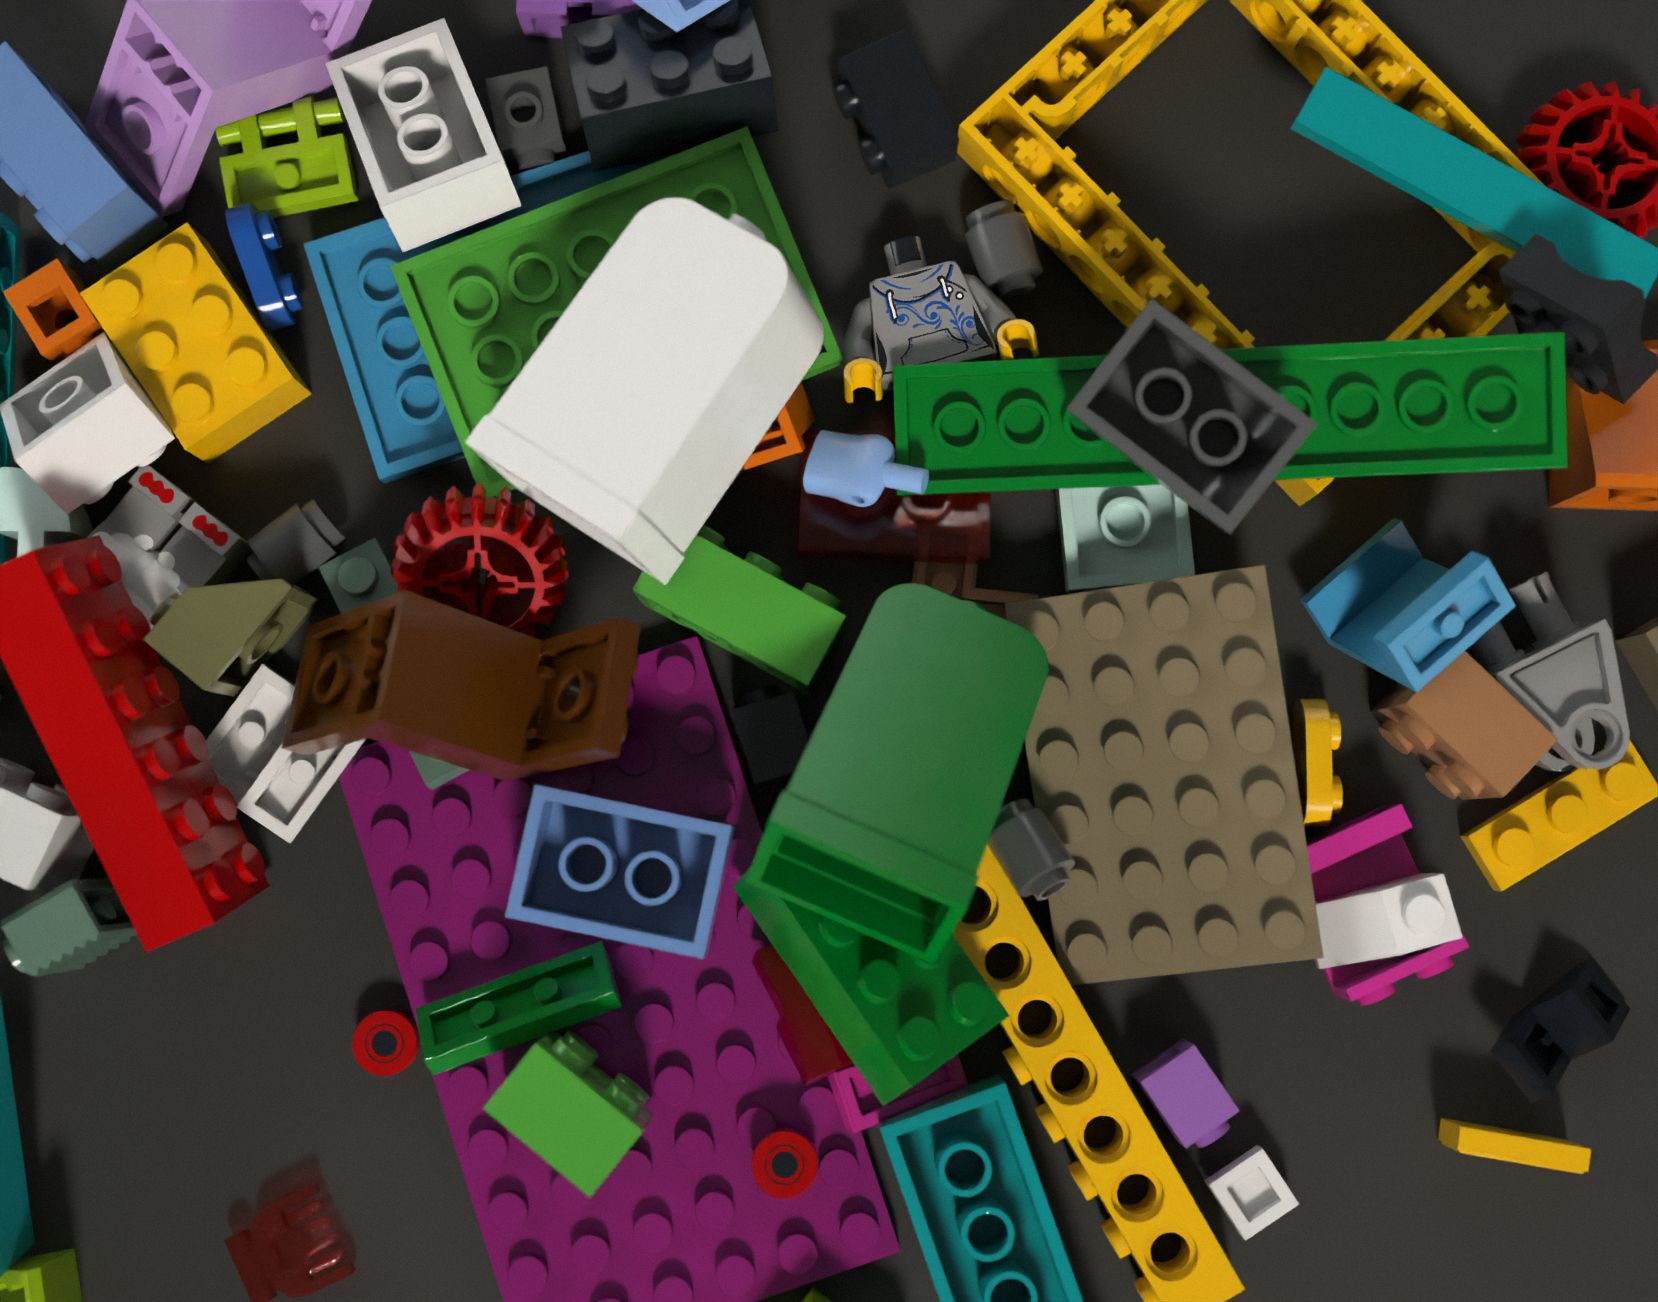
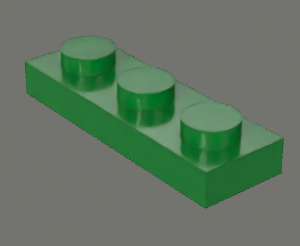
[415,941,622,1075]

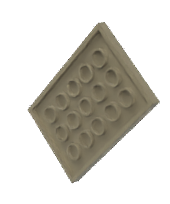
[1005,565,1323,985]

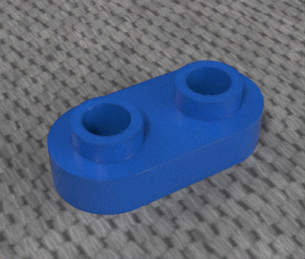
[225,202,304,332]

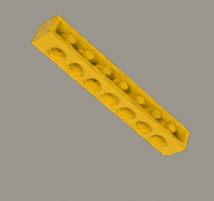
[952,845,1245,1302]

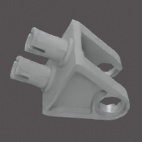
[1469,571,1630,773]

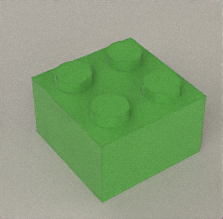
[483,1031,654,1197]

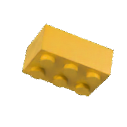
[80,222,312,464]

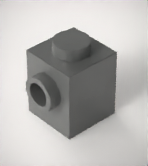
[485,66,569,173]

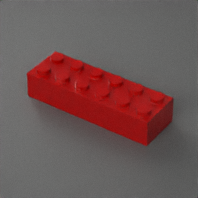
[0,535,270,952]

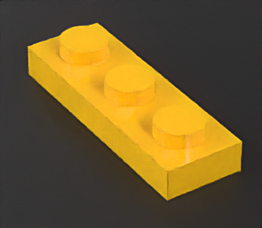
[1460,739,1658,891]

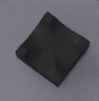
[1499,234,1658,404]

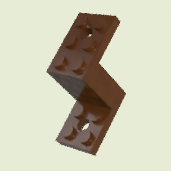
[282,590,641,781]

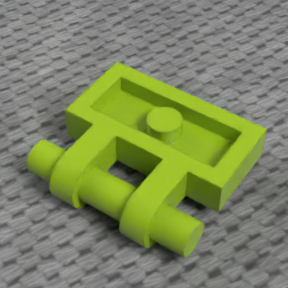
[215,96,359,218]

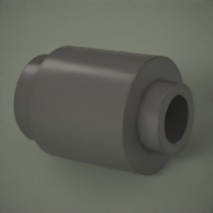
[965,200,1044,300]
[246,498,346,585]
[987,799,1075,901]

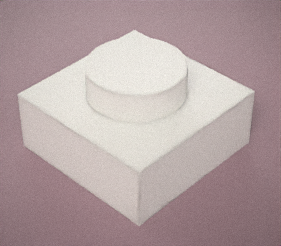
[1204,1145,1299,1241]

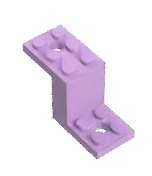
[84,0,372,217]

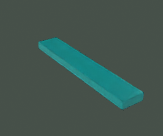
[1290,67,1658,298]

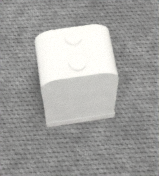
[465,197,824,586]

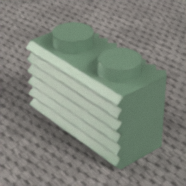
[1,877,138,976]

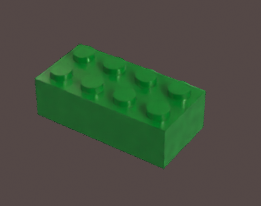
[733,865,1010,1106]

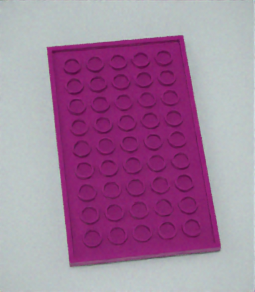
[333,636,901,1302]

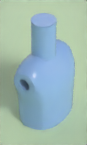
[803,430,929,507]

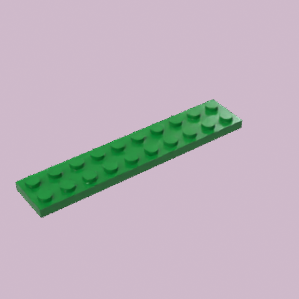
[893,332,1567,496]

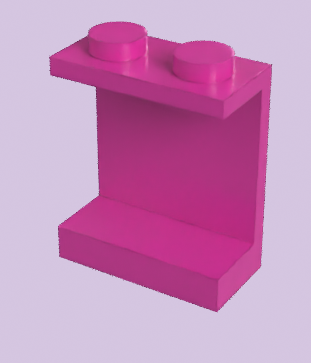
[1306,804,1469,1006]

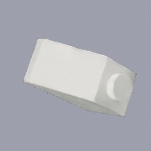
[1314,873,1463,969]

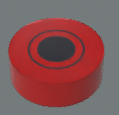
[352,1009,421,1076]
[751,1128,818,1199]

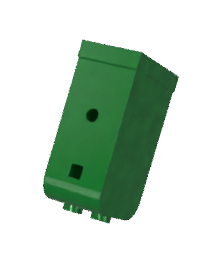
[746,583,1049,964]

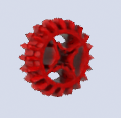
[1514,80,1658,239]
[391,482,569,637]

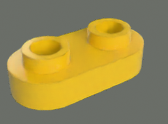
[1291,699,1343,827]

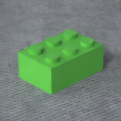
[632,525,846,695]

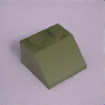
[143,579,322,697]

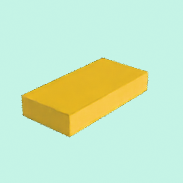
[1438,1118,1591,1174]

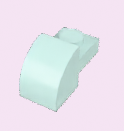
[0,467,92,557]

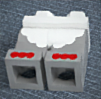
[87,465,253,630]

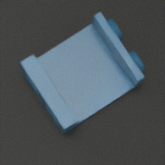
[1300,518,1516,692]

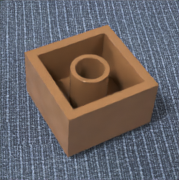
[1370,651,1558,800]

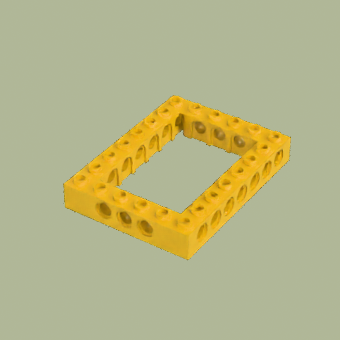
[957,0,1545,507]

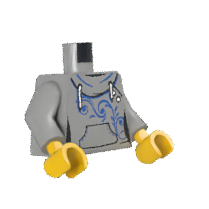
[842,236,1039,403]

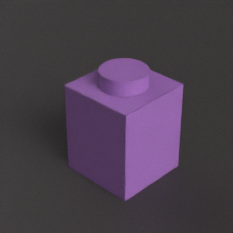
[1131,1039,1239,1149]

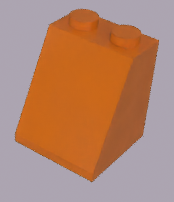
[1549,340,1658,511]

